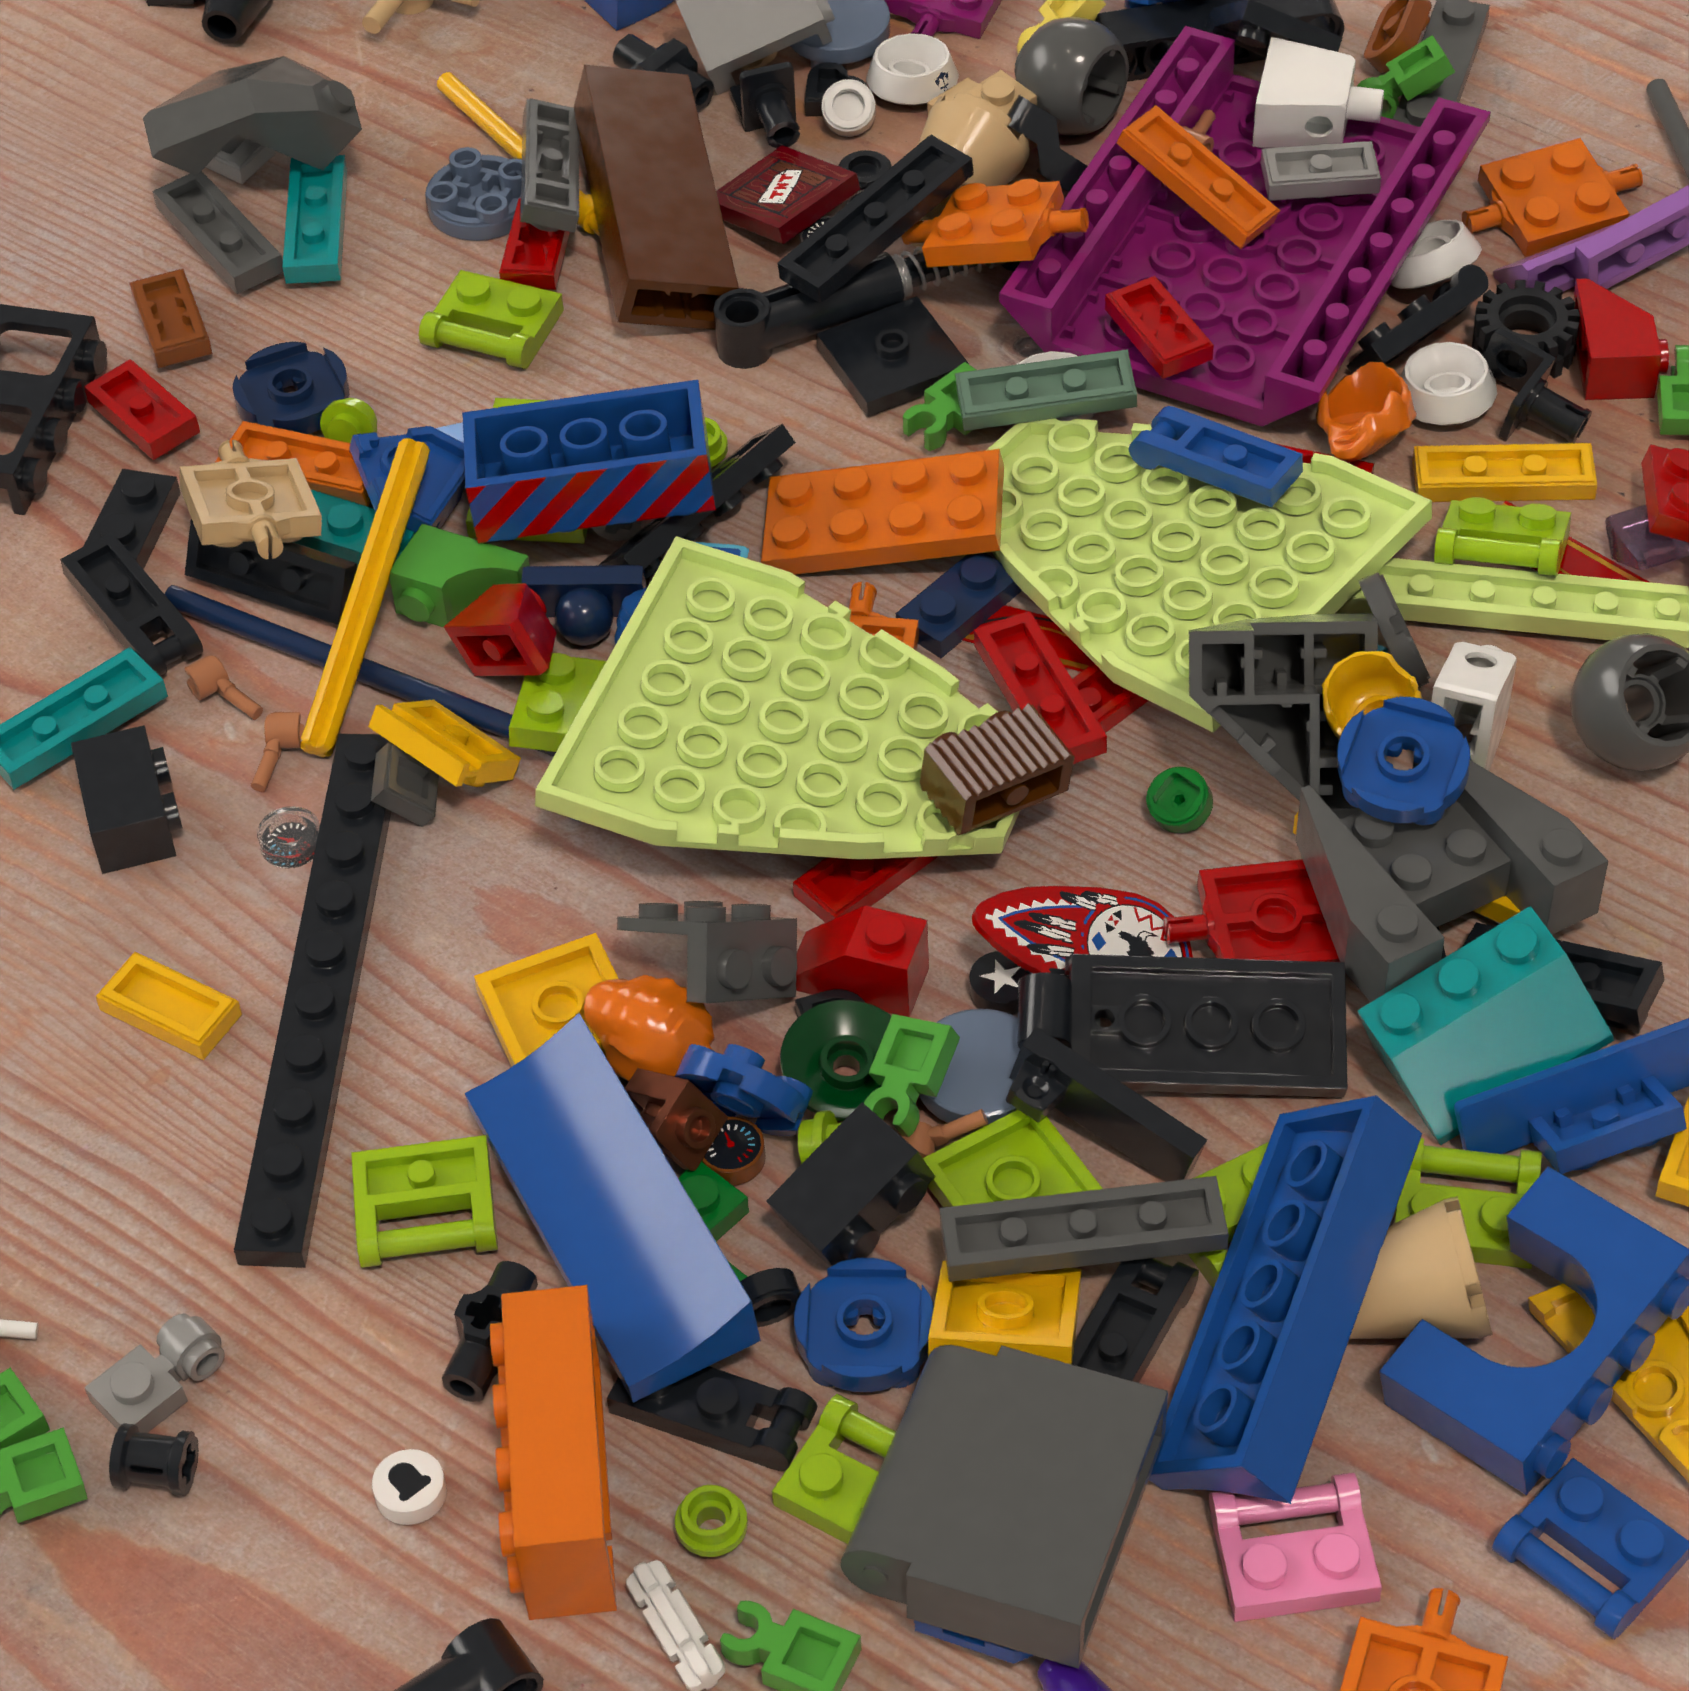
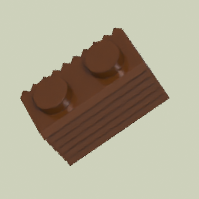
[920,703,1075,835]

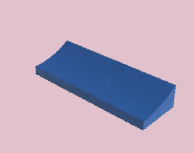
[465,1013,761,1402]
[1149,1095,1422,1504]

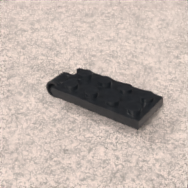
[1017,954,1348,1097]

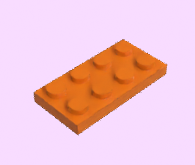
[761,449,1004,575]

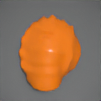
[1316,362,1417,462]
[584,975,715,1081]

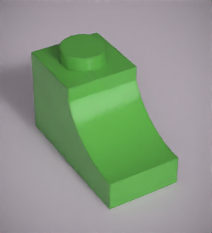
[389,524,530,628]

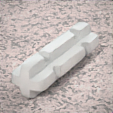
[626,1560,725,1691]

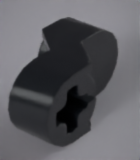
[1007,95,1088,192]

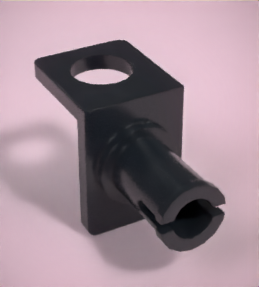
[730,62,800,149]
[1484,328,1592,443]

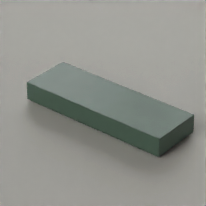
[955,349,1137,431]

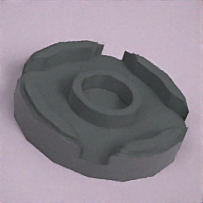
[1358,572,1431,689]

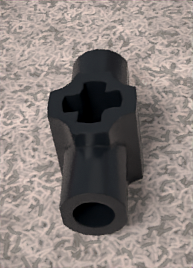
[613,34,714,112]
[442,1261,538,1402]

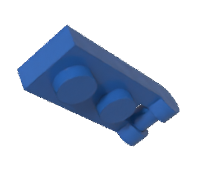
[1129,406,1303,508]

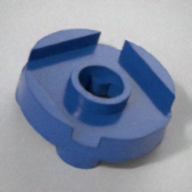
[1337,697,1470,825]
[675,1044,813,1136]
[794,1258,934,1392]

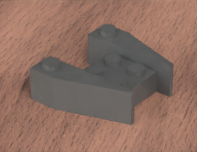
[1295,760,1608,1002]

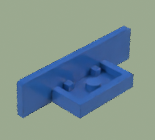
[1454,1018,1689,1174]

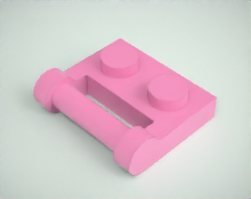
[1209,1472,1382,1622]

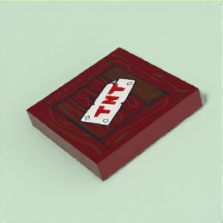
[716,145,860,244]

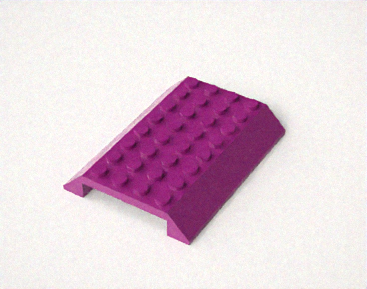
[999,26,1491,427]

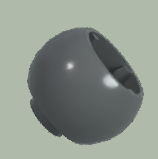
[1014,16,1129,137]
[1570,633,1689,771]

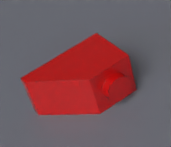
[1573,279,1669,400]
[444,583,557,676]
[796,905,929,1017]

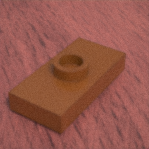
[129,269,213,368]

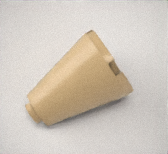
[911,93,1030,247]
[1349,1196,1493,1339]

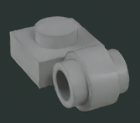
[84,1313,224,1433]

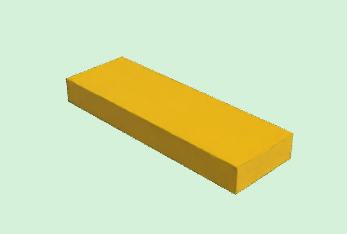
[1412,443,1597,502]

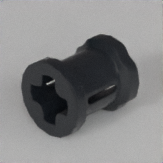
[109,1423,199,1496]

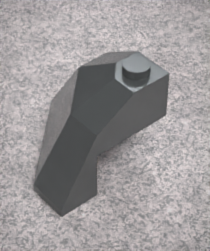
[143,56,362,176]
[1189,613,1378,819]

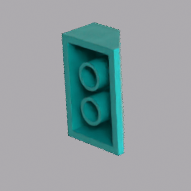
[1357,906,1615,1146]

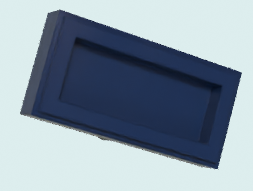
[522,565,647,646]

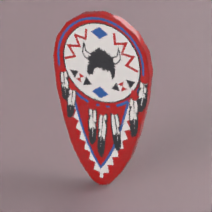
[972,886,1193,978]

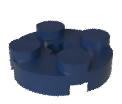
[233,342,350,434]

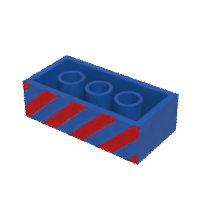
[462,379,716,543]

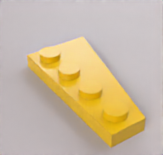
[1528,1284,1689,1483]

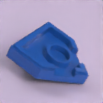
[349,426,465,533]

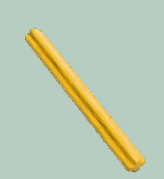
[300,438,430,758]

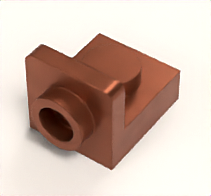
[625,1068,728,1171]

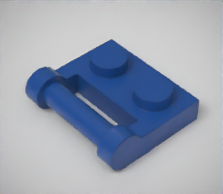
[1492,1458,1689,1639]

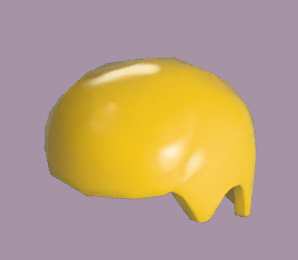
[1322,651,1422,740]

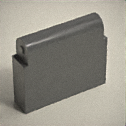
[841,1345,1168,1669]

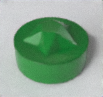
[1146,767,1213,834]

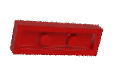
[974,611,1107,764]

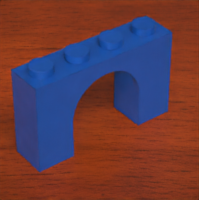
[1379,1166,1689,1495]

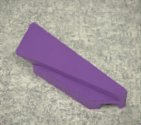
[1493,185,1689,292]

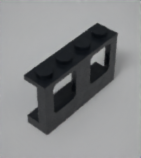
[0,304,107,515]

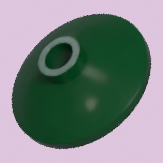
[780,1000,891,1121]

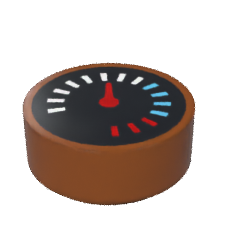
[701,1117,766,1186]

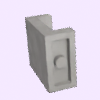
[675,0,835,95]

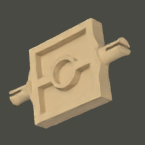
[180,440,322,559]

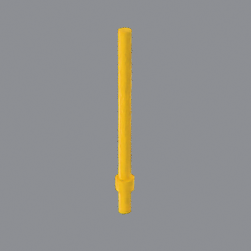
[437,72,600,237]

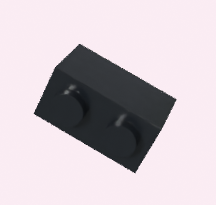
[71,725,183,874]
[766,1102,935,1267]

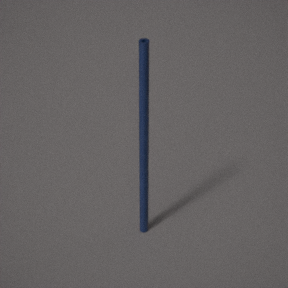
[165,585,556,757]

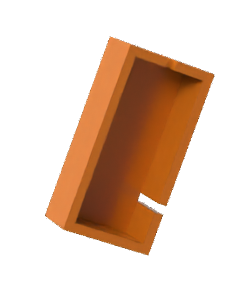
[490,1285,617,1620]

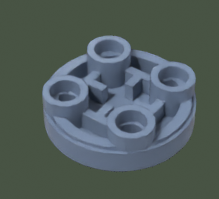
[790,0,890,68]
[425,147,522,241]
[919,1009,1020,1137]

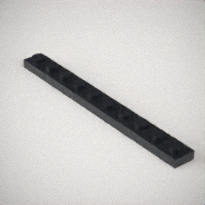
[234,734,394,1268]

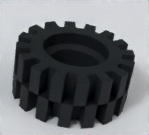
[1472,280,1580,379]

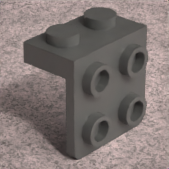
[617,901,798,1003]

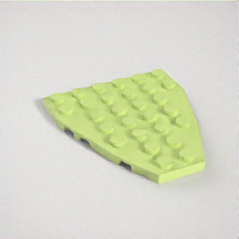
[987,418,1432,733]
[535,536,1020,859]

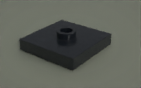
[816,296,969,417]

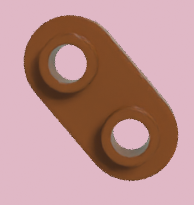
[1364,0,1432,73]

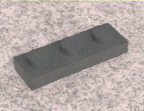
[153,171,283,294]

